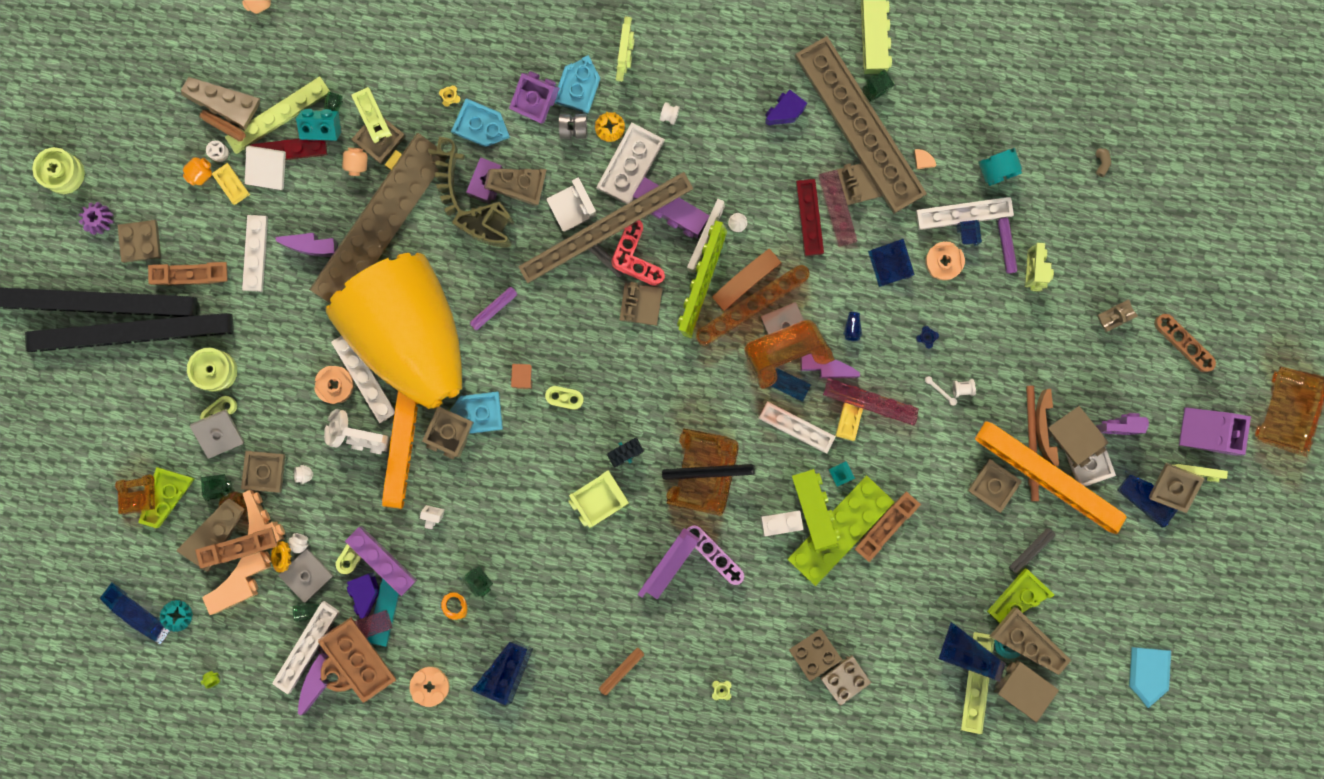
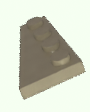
[180,77,260,131]
[176,499,245,572]
[989,607,1071,675]

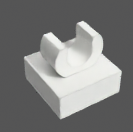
[420,505,444,529]

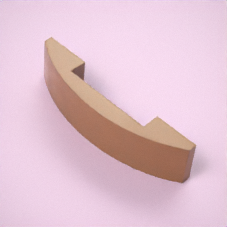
[712,248,782,311]
[148,262,228,285]
[1035,389,1059,466]
[855,491,921,562]
[195,527,277,569]

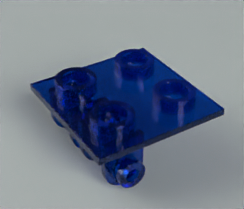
[868,239,915,287]

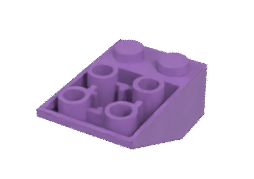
[1179,407,1251,456]

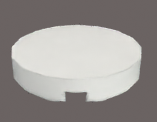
[324,409,348,448]

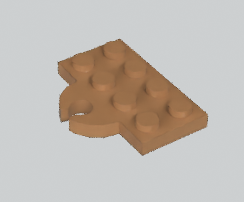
[318,617,396,703]

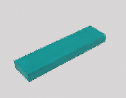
[368,578,399,647]

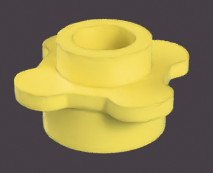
[439,85,460,107]

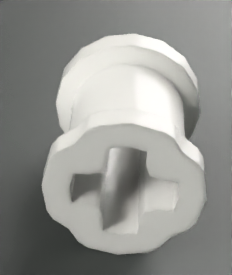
[952,379,976,398]

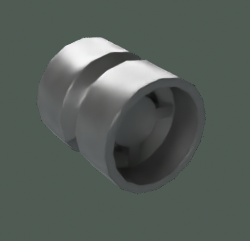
[559,114,587,139]

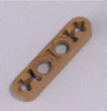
[1154,314,1216,372]

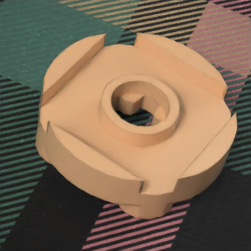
[925,242,965,281]
[315,366,354,404]
[410,667,450,707]

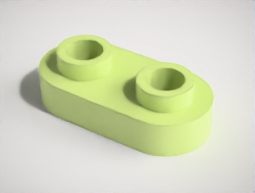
[545,386,584,410]
[200,396,237,420]
[336,544,362,574]

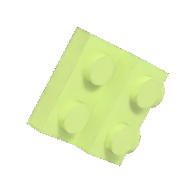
[1025,243,1054,291]

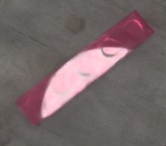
[823,378,919,426]

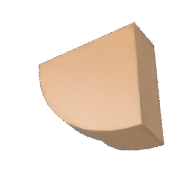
[914,149,936,169]

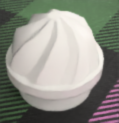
[728,213,747,232]
[294,465,313,484]
[289,533,308,553]

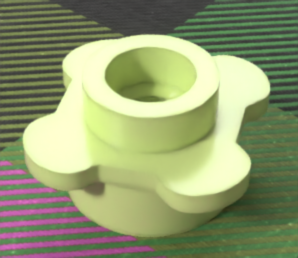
[712,681,731,700]

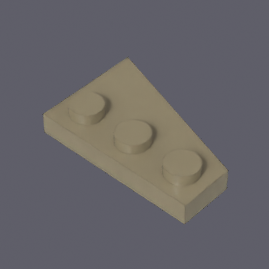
[484,169,547,206]

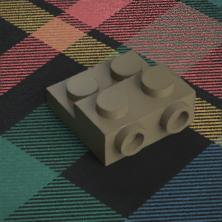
[422,407,474,459]

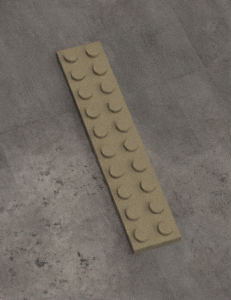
[794,36,927,214]
[309,133,447,304]

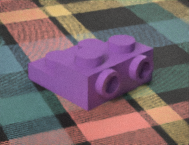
[509,71,560,123]
[1095,413,1149,435]

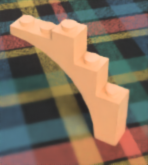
[202,490,285,615]

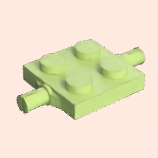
[616,17,635,81]

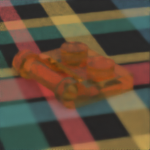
[115,474,155,515]

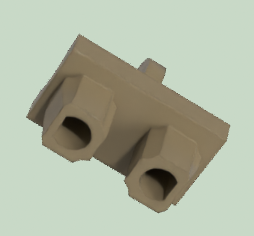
[1097,299,1138,332]

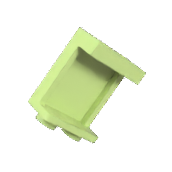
[569,470,629,528]

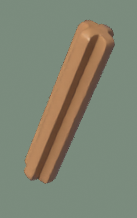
[200,109,246,141]
[599,648,644,695]

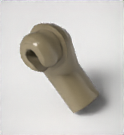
[1095,148,1112,177]

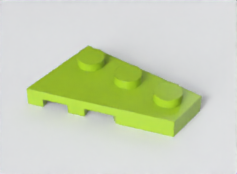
[138,467,195,528]
[987,568,1055,624]

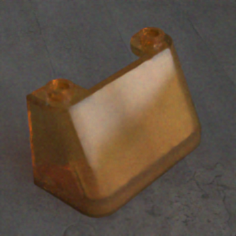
[744,320,835,389]
[1255,366,1324,457]
[666,428,739,516]

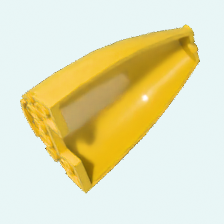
[326,253,462,409]

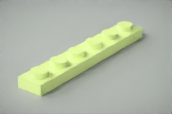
[225,77,331,154]

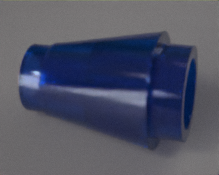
[843,312,862,341]

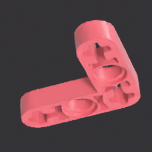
[611,220,665,286]

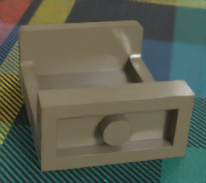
[1048,406,1109,468]
[994,660,1059,722]

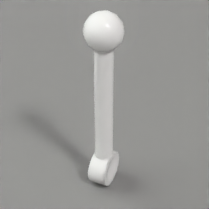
[925,376,957,406]

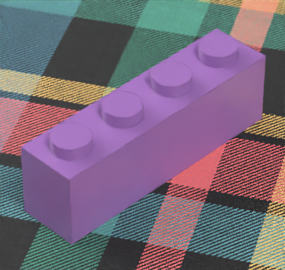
[633,177,710,238]
[345,526,417,596]

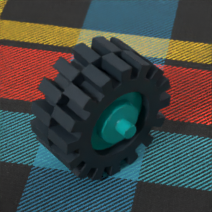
[606,438,644,468]

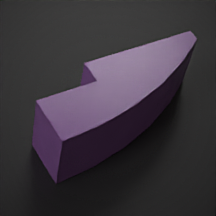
[275,233,338,257]
[800,354,860,378]
[298,652,329,716]

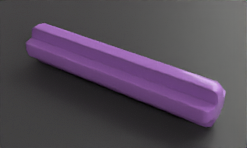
[998,217,1017,274]
[470,287,517,330]

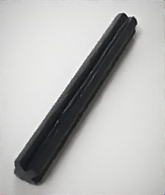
[662,464,755,480]

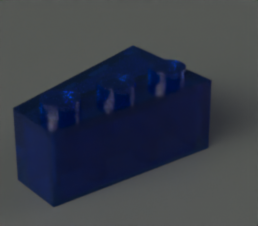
[938,622,1006,682]
[471,641,533,705]

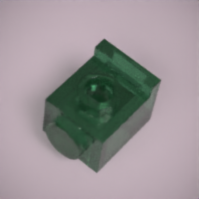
[862,69,895,102]
[201,474,232,502]
[461,566,493,597]

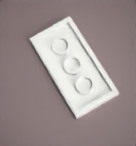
[596,122,665,205]

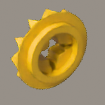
[595,112,625,142]
[271,541,292,572]

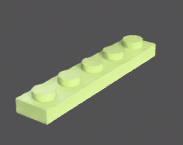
[961,632,994,734]

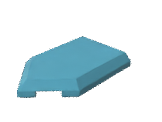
[555,55,600,114]
[451,98,510,147]
[449,392,503,433]
[1129,647,1171,708]

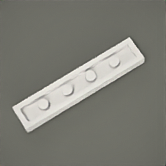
[916,197,1014,230]
[331,336,395,423]
[272,601,340,694]

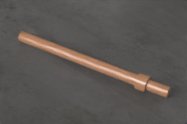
[1026,386,1040,501]

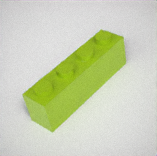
[792,469,841,552]

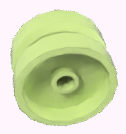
[32,147,85,194]
[187,348,237,392]

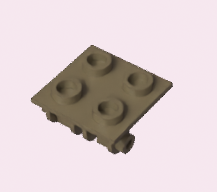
[837,163,882,205]
[619,282,662,326]
[789,629,842,682]
[820,655,871,706]

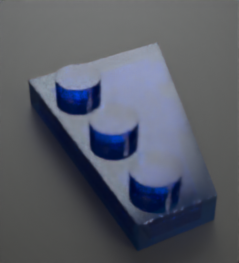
[1117,475,1178,528]

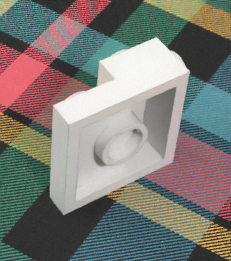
[343,427,391,455]

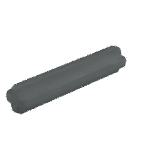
[588,244,624,277]
[1009,528,1056,574]

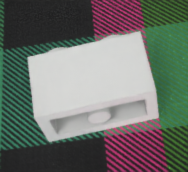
[760,511,803,536]

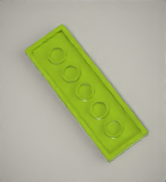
[677,220,727,338]
[787,475,894,586]

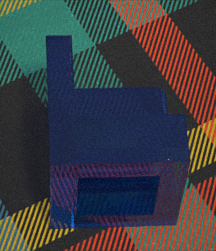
[956,220,982,246]

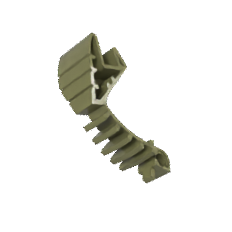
[429,137,514,247]

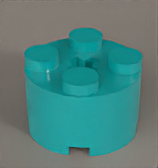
[978,148,1022,186]

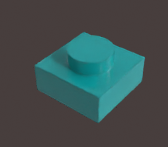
[828,461,855,487]

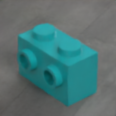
[296,109,342,141]

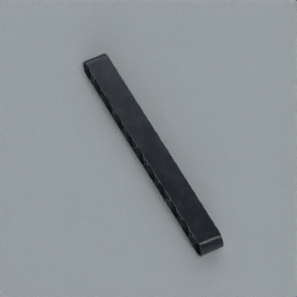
[0,288,198,317]
[25,313,234,352]

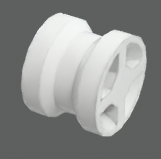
[660,102,680,125]
[206,140,229,162]

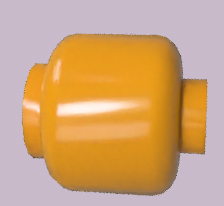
[183,157,212,186]

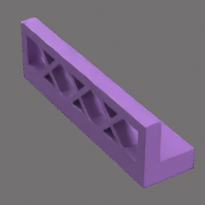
[638,528,700,599]

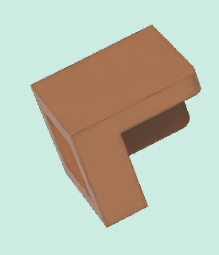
[511,364,532,389]

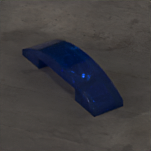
[100,582,171,644]

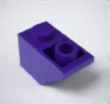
[765,89,807,125]
[347,572,380,619]

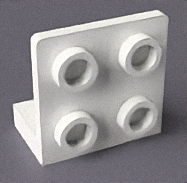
[547,177,597,232]

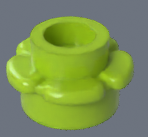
[201,671,220,689]

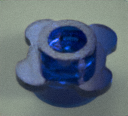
[916,326,939,349]

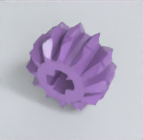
[79,202,114,235]

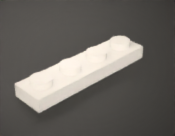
[242,215,268,292]

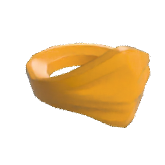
[441,593,467,620]

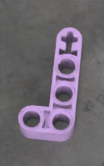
[673,525,744,585]

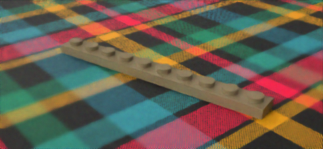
[518,172,693,283]

